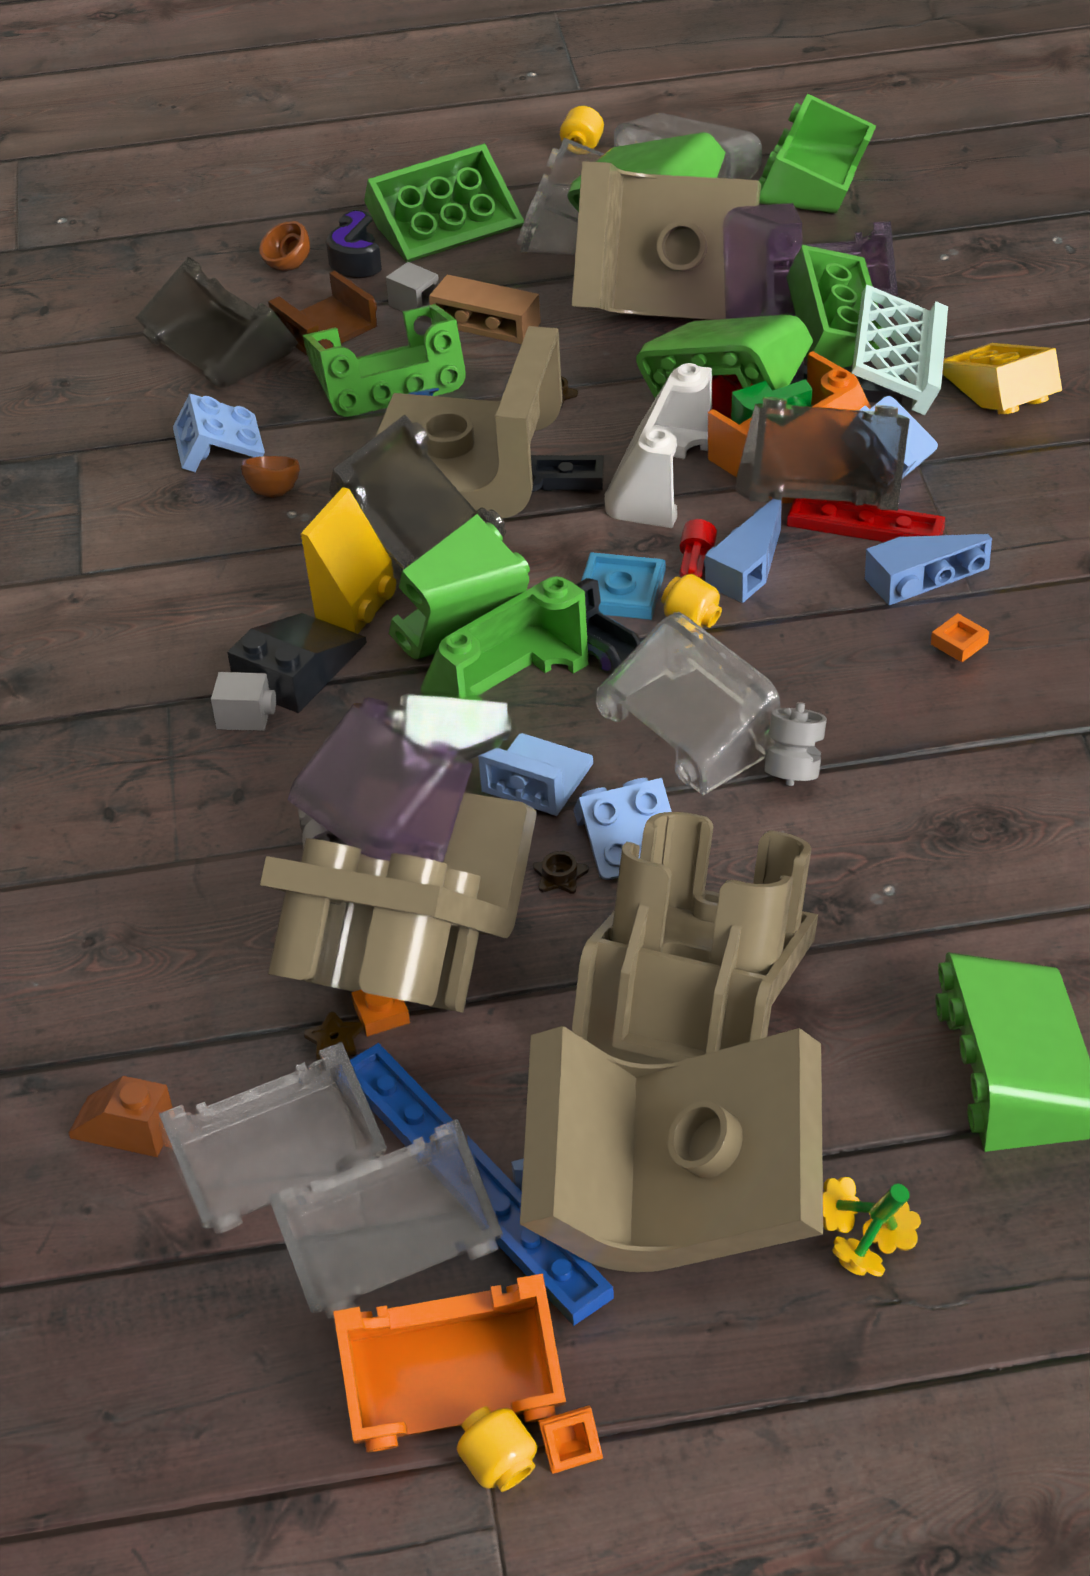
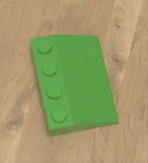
[364,143,525,263]

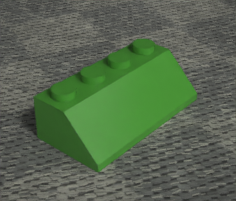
[786,244,888,368]

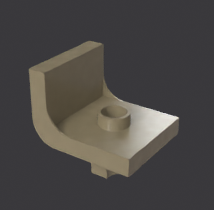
[572,161,761,320]
[356,326,562,529]
[520,1026,823,1272]

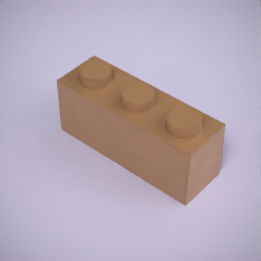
[429,274,541,344]

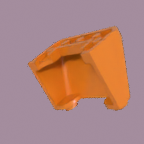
[333,1274,566,1452]

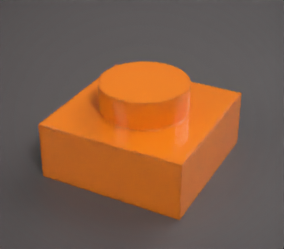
[931,613,989,662]
[351,990,410,1037]

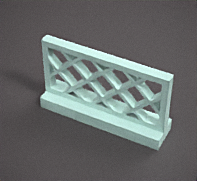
[852,285,948,415]

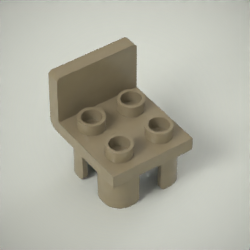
[260,778,536,1013]
[572,812,818,1064]

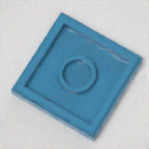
[581,552,666,620]

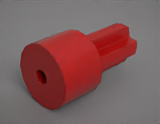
[679,519,717,578]

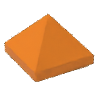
[538,1405,603,1474]

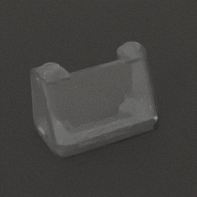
[596,612,780,795]
[159,1042,387,1234]
[268,1119,504,1319]

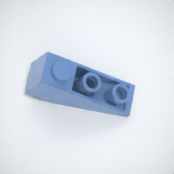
[704,497,781,603]
[865,534,992,605]

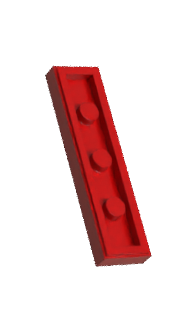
[787,493,945,542]

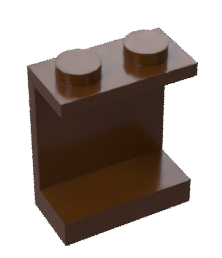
[268,270,377,355]

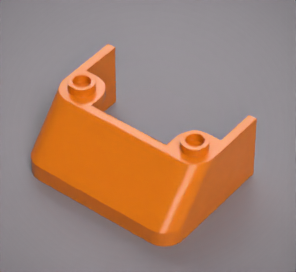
[708,351,871,503]

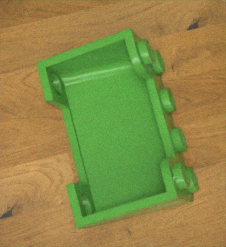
[759,93,876,213]
[303,304,466,417]
[388,514,530,659]
[935,952,1090,1152]

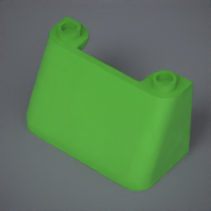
[567,132,726,212]
[636,315,813,398]
[421,576,589,739]

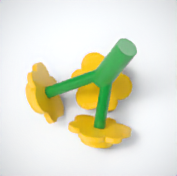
[823,1177,921,1276]

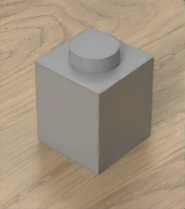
[386,262,439,319]
[211,672,276,731]

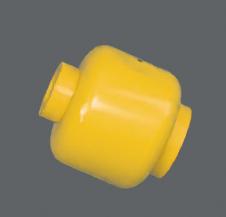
[559,106,604,153]
[661,574,722,633]
[457,1406,537,1492]

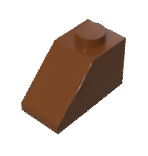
[68,1076,176,1157]

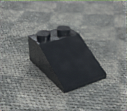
[227,613,367,713]

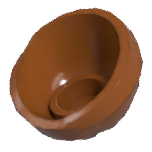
[260,221,310,271]
[241,456,301,498]

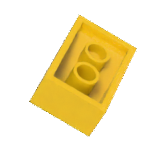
[942,343,1062,414]
[301,487,397,634]

